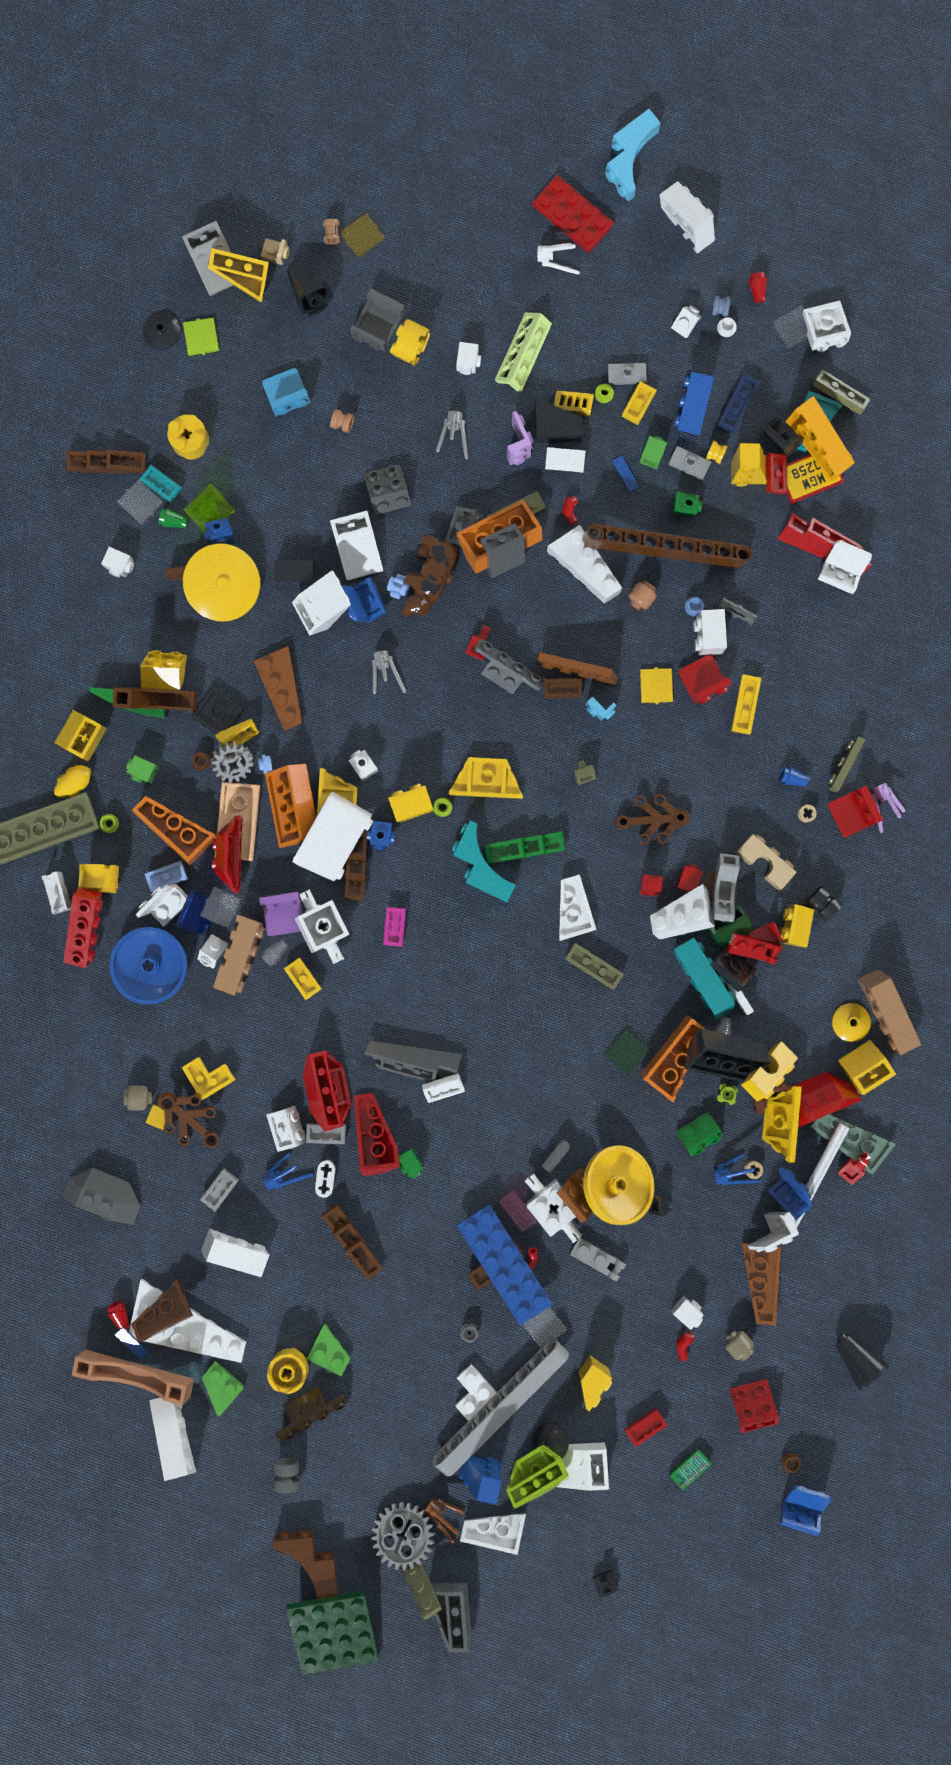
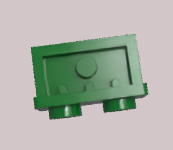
[676,1112,723,1156]

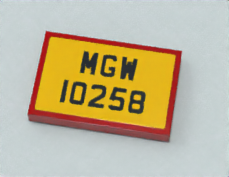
[786,455,844,504]

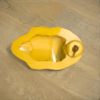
[54,765,91,798]

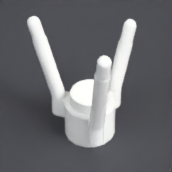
[538,243,580,274]

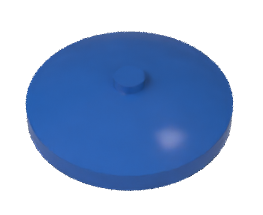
[110,927,188,1004]

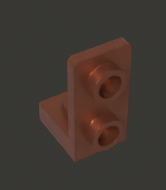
[752,1082,792,1114]

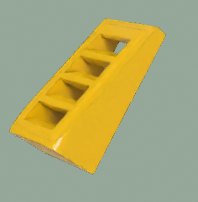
[554,391,594,417]
[215,719,259,748]

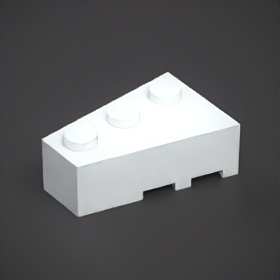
[201,1229,269,1277]

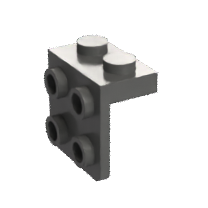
[364,465,411,515]

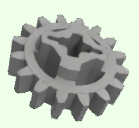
[211,741,253,783]

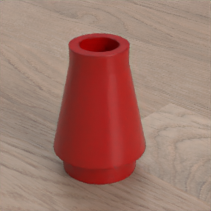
[748,272,767,303]
[107,1301,130,1330]

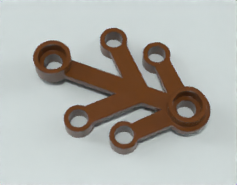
[615,794,690,846]
[158,1092,220,1148]

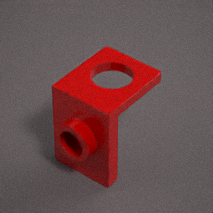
[748,922,783,942]

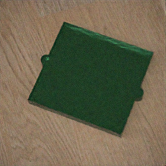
[604,1029,650,1076]

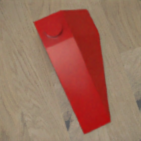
[354,1093,400,1176]

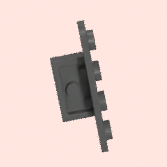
[475,639,543,694]

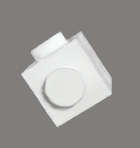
[457,342,481,375]
[101,547,134,577]
[349,750,378,781]
[671,1296,704,1330]

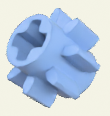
[387,574,409,599]

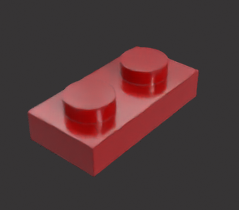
[766,453,787,495]

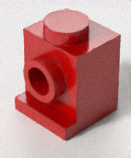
[639,875,663,897]

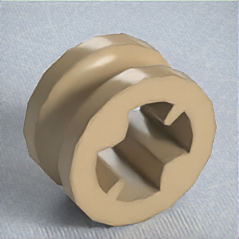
[798,805,817,822]
[744,1161,763,1179]

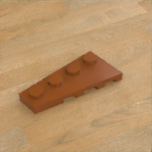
[254,646,303,731]
[537,652,618,685]
[742,1242,781,1326]

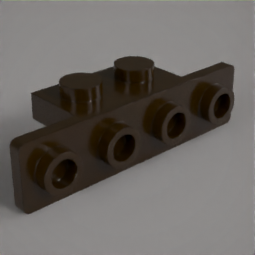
[275,1387,350,1441]

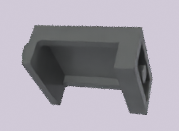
[350,289,405,352]
[481,523,525,578]

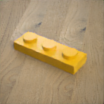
[731,674,761,735]

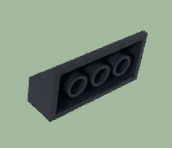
[684,1028,771,1082]

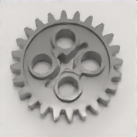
[371,1502,435,1571]

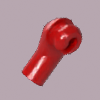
[562,496,578,526]
[527,1247,538,1271]
[676,1332,695,1361]

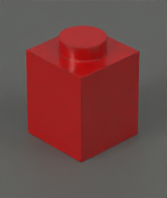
[676,864,703,893]

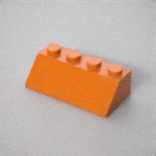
[456,500,542,574]
[265,764,316,848]

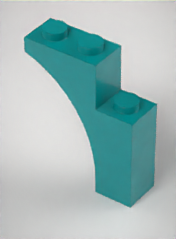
[452,820,516,903]

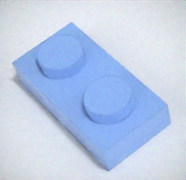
[145,861,188,892]

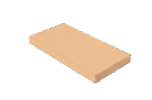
[215,782,261,861]

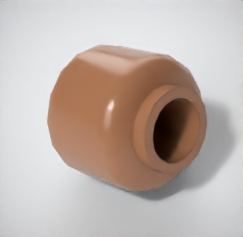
[628,581,657,610]

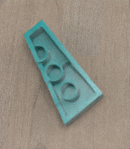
[674,938,736,1022]

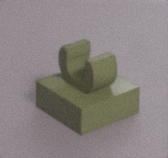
[574,760,596,785]

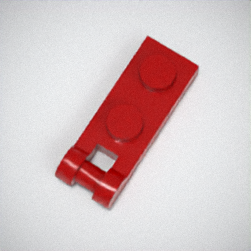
[726,933,783,964]

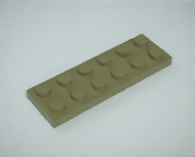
[0,792,100,865]

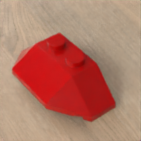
[212,815,243,893]
[303,1051,351,1131]
[792,1072,861,1128]

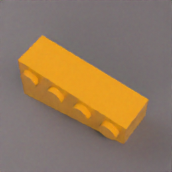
[785,396,855,482]

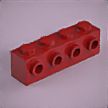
[63,887,103,968]

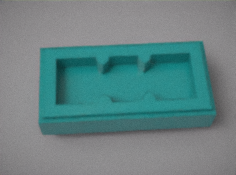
[140,465,182,503]

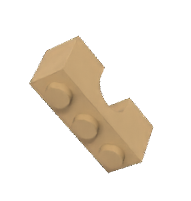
[735,834,797,890]

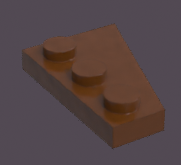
[131,1280,193,1343]

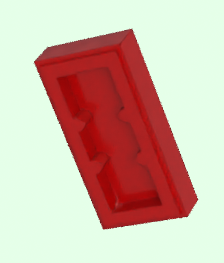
[624,1408,668,1447]

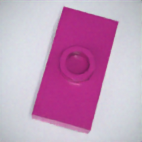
[383,907,406,947]

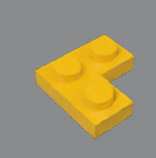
[182,1057,236,1101]

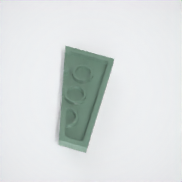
[810,1115,896,1175]

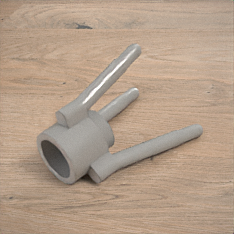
[436,411,468,459]
[372,650,406,694]

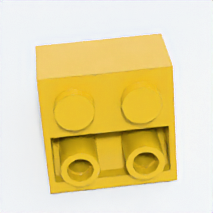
[140,650,187,690]
[55,710,107,762]
[389,784,434,823]
[780,904,814,948]
[837,1040,896,1095]
[579,1355,612,1411]

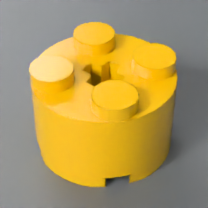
[390,319,430,366]
[167,415,209,459]
[78,864,119,893]
[267,1348,309,1394]

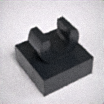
[649,1193,671,1216]
[592,1569,618,1598]

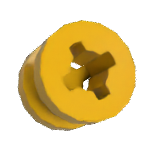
[706,440,727,464]

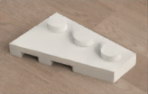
[559,875,596,941]

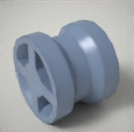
[712,296,730,317]

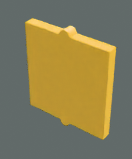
[640,667,673,704]

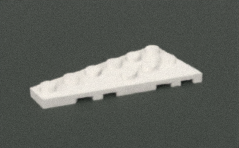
[129,1279,246,1363]

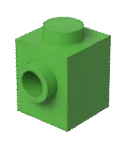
[126,755,159,784]

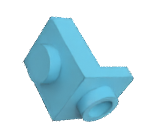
[586,697,617,721]

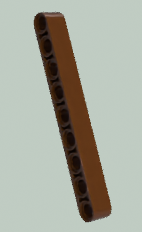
[582,524,752,568]

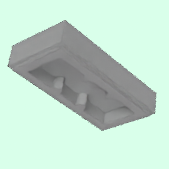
[608,363,646,385]
[668,446,711,481]
[306,1123,346,1144]
[200,1168,239,1211]

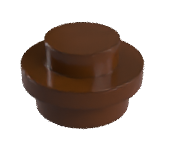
[192,751,211,771]
[781,1453,801,1473]

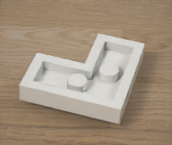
[455,1363,497,1420]

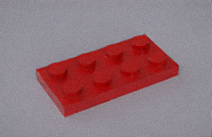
[532,175,614,253]

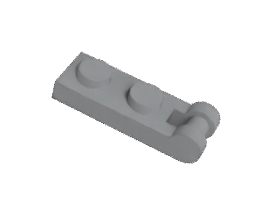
[570,1237,627,1281]

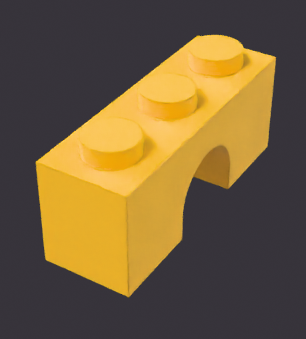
[741,1041,798,1101]

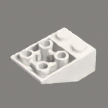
[330,511,383,581]
[292,571,351,636]
[548,1442,609,1491]

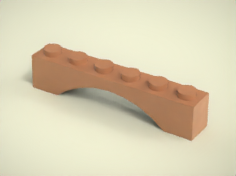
[72,1349,194,1406]

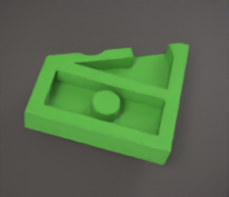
[307,1323,351,1376]
[202,1361,245,1417]

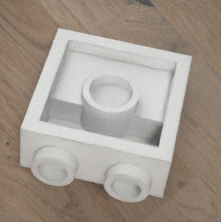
[802,301,851,352]

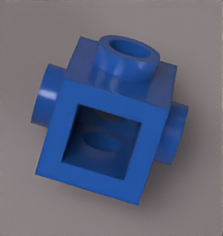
[203,517,234,545]
[367,821,395,850]

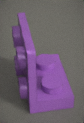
[259,892,303,936]

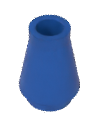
[779,766,809,787]

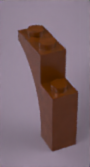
[113,687,197,711]
[273,1529,339,1599]

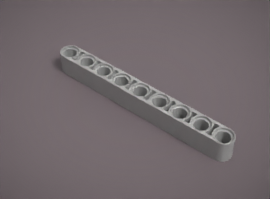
[432,1339,569,1476]

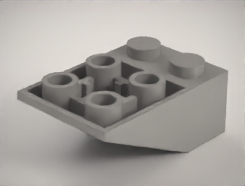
[182,221,233,296]

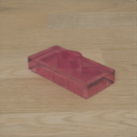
[499,1189,538,1232]

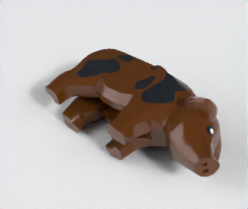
[401,535,458,619]

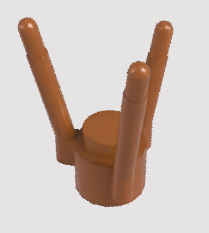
[424,1498,465,1543]

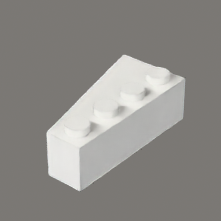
[547,525,622,604]
[149,1398,196,1481]

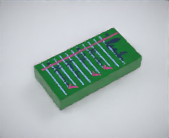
[669,1448,711,1490]

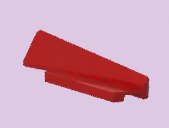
[778,513,871,574]

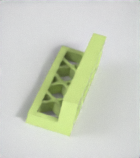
[495,313,552,392]

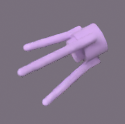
[871,783,905,833]

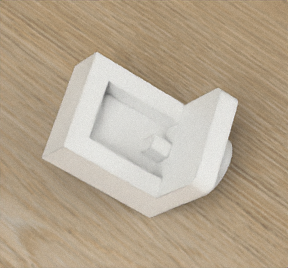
[671,306,702,338]
[198,934,228,969]

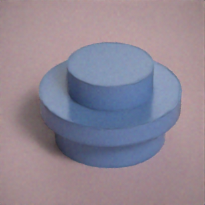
[685,597,704,616]

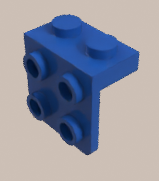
[341,578,388,623]
[768,1166,812,1221]
[780,1485,831,1536]

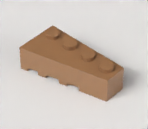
[213,915,266,996]
[857,969,921,1055]

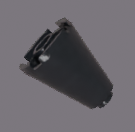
[287,261,333,316]
[835,1332,889,1390]

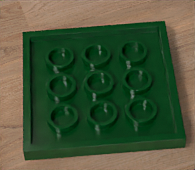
[286,1591,379,1675]

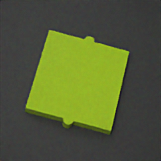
[183,318,219,356]

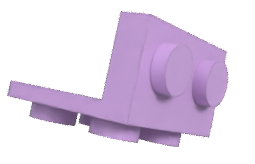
[507,411,533,465]

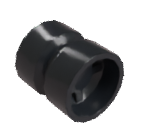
[805,885,843,921]

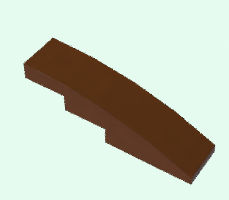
[66,449,145,473]
[344,829,368,901]
[321,1203,383,1280]

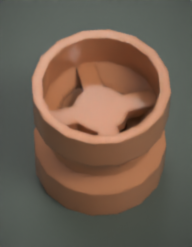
[330,409,354,433]

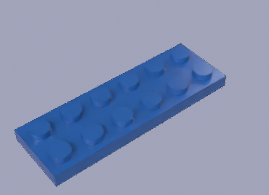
[457,1204,553,1326]

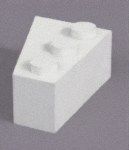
[660,181,715,253]
[650,884,715,940]

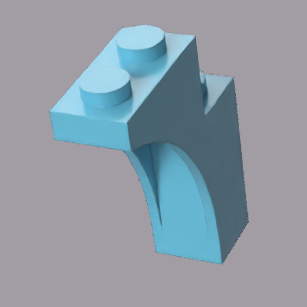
[605,109,661,202]

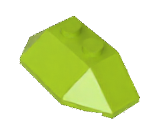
[506,1445,569,1509]

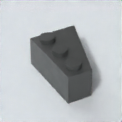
[431,1582,472,1653]

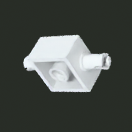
[295,890,349,964]
[524,1173,582,1243]

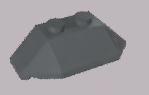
[62,1168,141,1225]

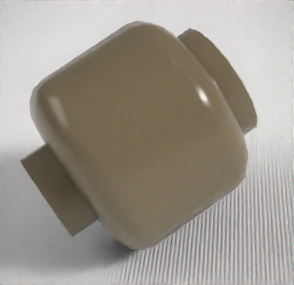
[123,1085,152,1111]
[725,1331,754,1361]

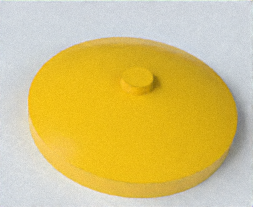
[183,544,260,621]
[583,1146,654,1225]

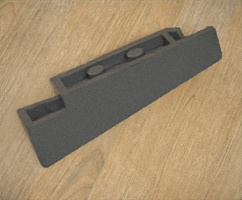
[365,1041,462,1082]

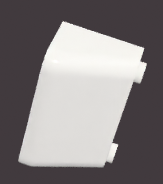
[292,792,373,881]

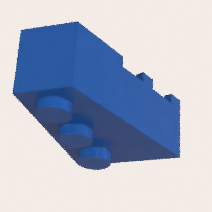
[674,372,714,435]
[458,1456,502,1505]

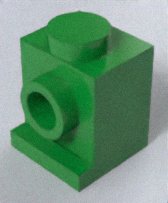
[673,491,702,518]
[398,1147,423,1179]

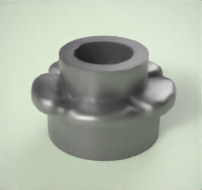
[460,1323,479,1343]

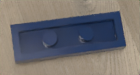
[717,374,760,434]

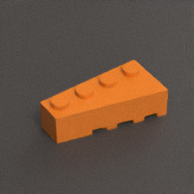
[132,796,216,865]
[639,1015,705,1103]

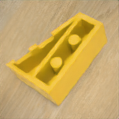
[207,248,269,302]
[731,443,766,487]

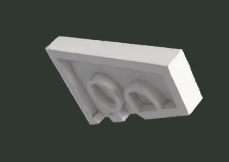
[460,1513,526,1555]

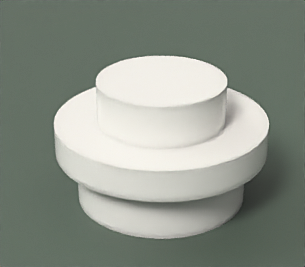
[717,318,736,337]

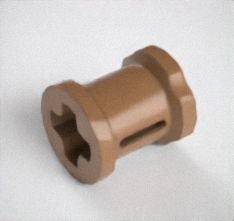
[323,219,340,244]

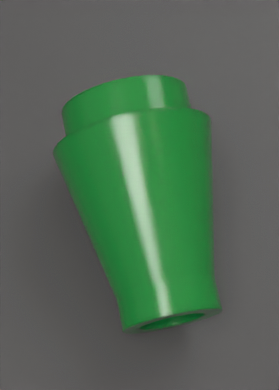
[158,508,188,529]

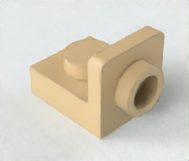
[261,239,290,265]

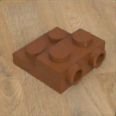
[557,1167,593,1223]

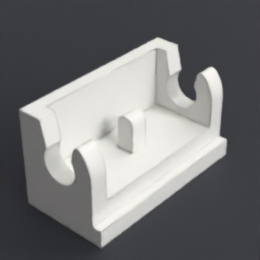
[545,447,585,473]
[42,871,71,914]

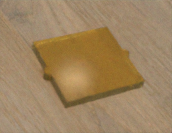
[340,213,385,258]

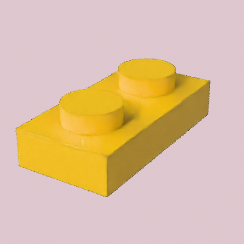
[622,381,657,425]
[284,958,322,1000]

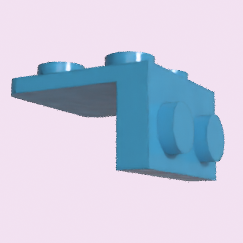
[262,368,310,417]

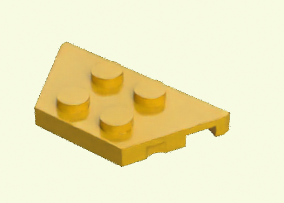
[449,757,523,799]
[317,768,357,816]
[762,1086,801,1162]

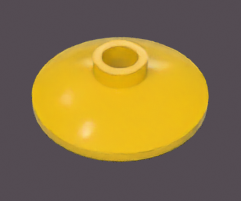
[832,1003,871,1042]

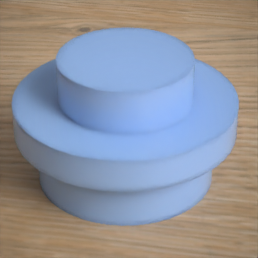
[258,754,272,774]

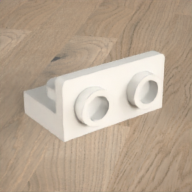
[267,1106,306,1152]

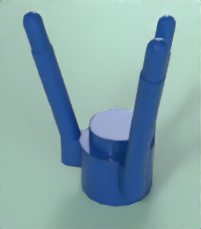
[262,1152,313,1190]
[713,1153,761,1186]

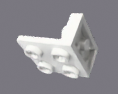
[136,883,191,927]

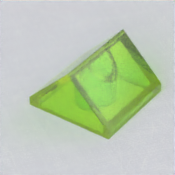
[183,483,235,532]

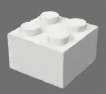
[693,609,727,656]

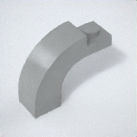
[712,853,740,922]

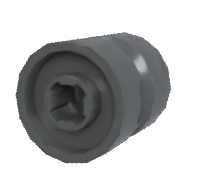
[274,1458,300,1494]

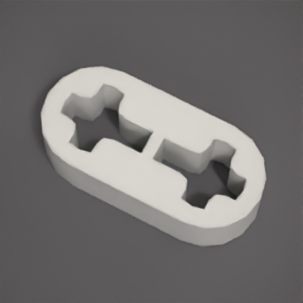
[315,1160,336,1197]

